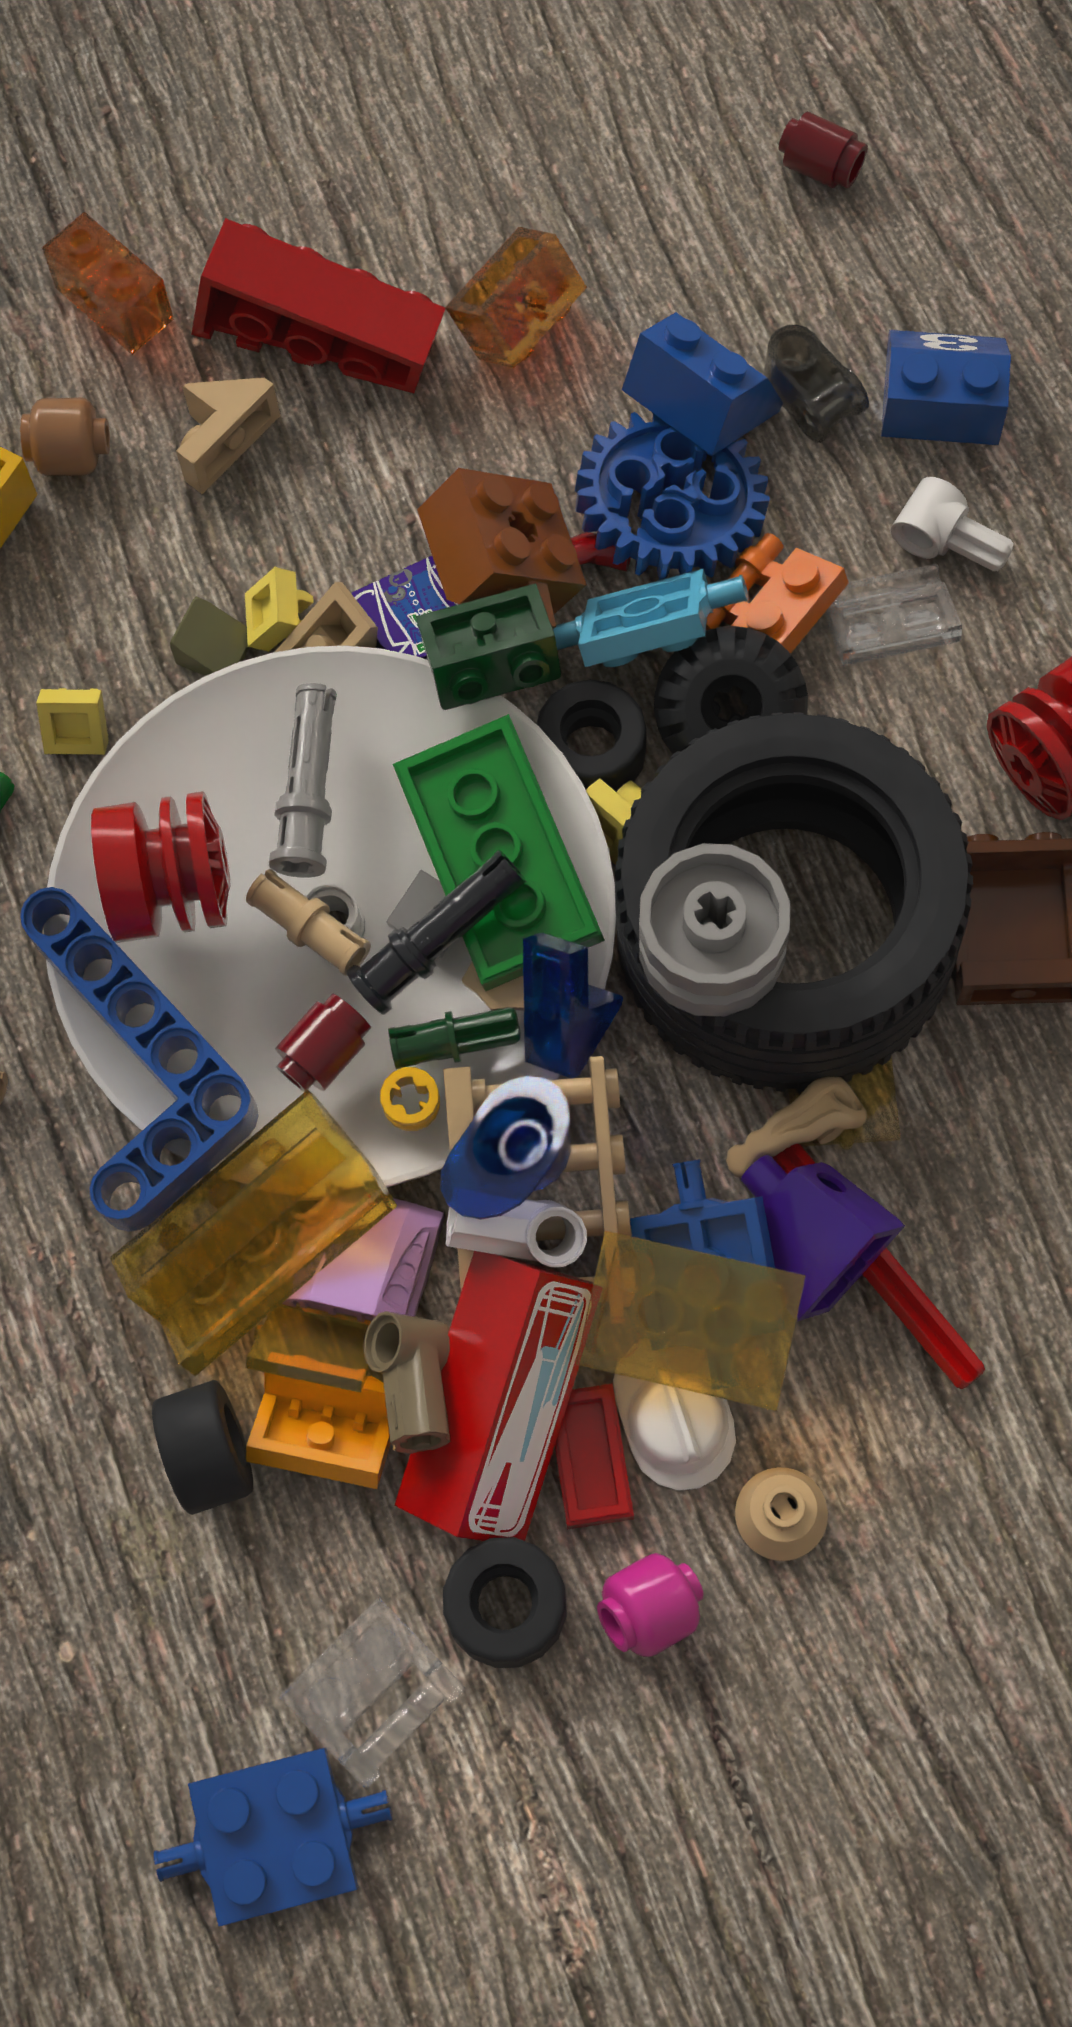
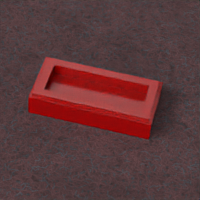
[555,1383,634,1530]

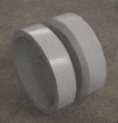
[639,843,790,1017]

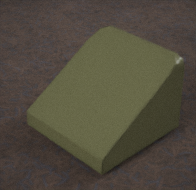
[170,596,250,676]

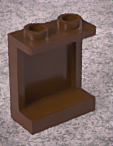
[954,832,1072,1005]

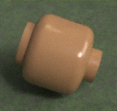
[20,397,110,476]

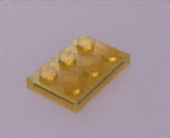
[576,1231,806,1411]

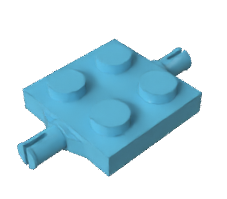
[553,569,749,667]

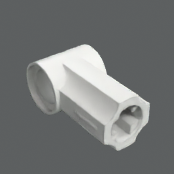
[445,1187,587,1267]

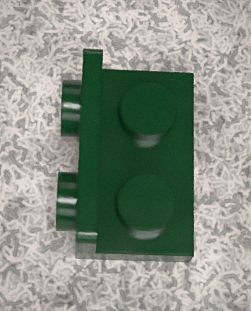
[415,583,561,710]

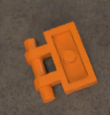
[706,533,849,654]

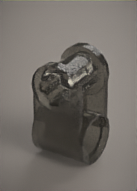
[763,324,869,443]

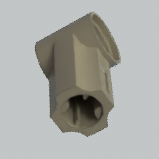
[364,1311,451,1454]

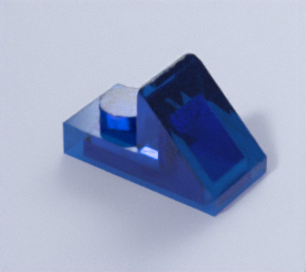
[523,932,623,1078]

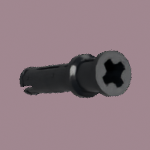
[346,850,527,1015]

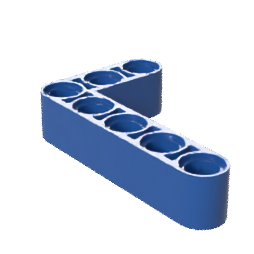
[20,887,259,1232]

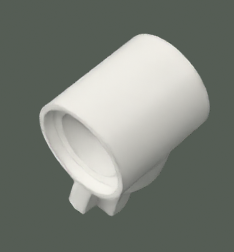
[891,477,1013,571]

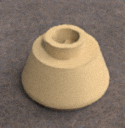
[735,1467,828,1561]

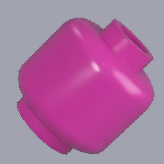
[597,1553,703,1657]

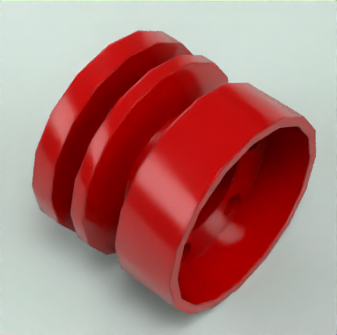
[986,656,1072,820]
[91,791,231,943]

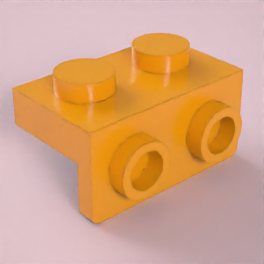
[246,1359,391,1489]

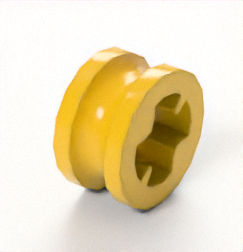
[380,1067,440,1131]

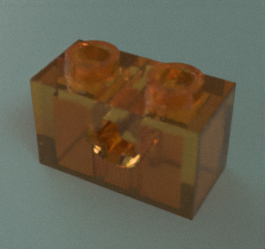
[42,212,174,355]
[445,227,587,369]

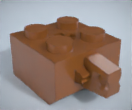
[417,468,587,629]

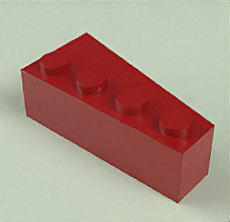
[191,218,446,394]

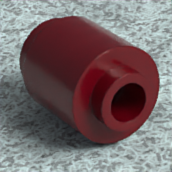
[778,111,868,188]
[275,994,371,1092]

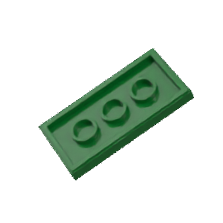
[393,714,605,991]

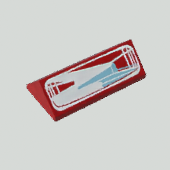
[394,1251,604,1541]

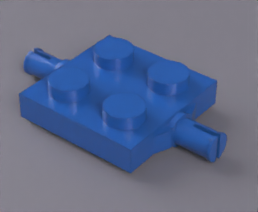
[630,1159,786,1389]
[153,1747,393,1927]

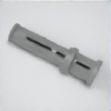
[268,683,337,878]

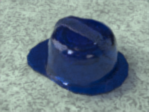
[440,1075,571,1220]

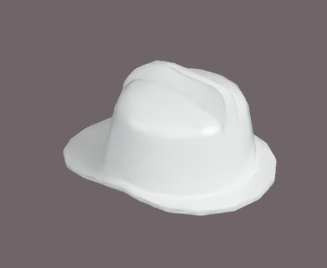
[613,1335,736,1491]

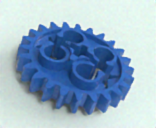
[575,412,770,580]

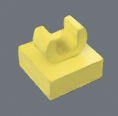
[245,567,314,652]
[36,688,109,755]
[586,778,641,865]

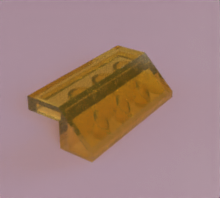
[110,1090,397,1376]

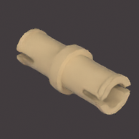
[246,869,371,976]

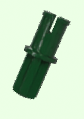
[388,1007,521,1069]

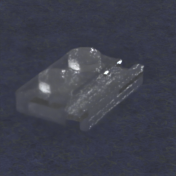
[825,564,962,666]

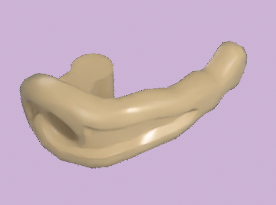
[726,1077,867,1178]

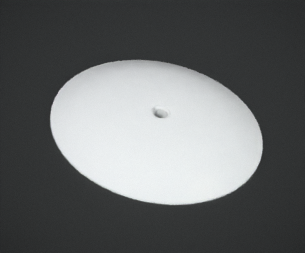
[44,646,616,1194]

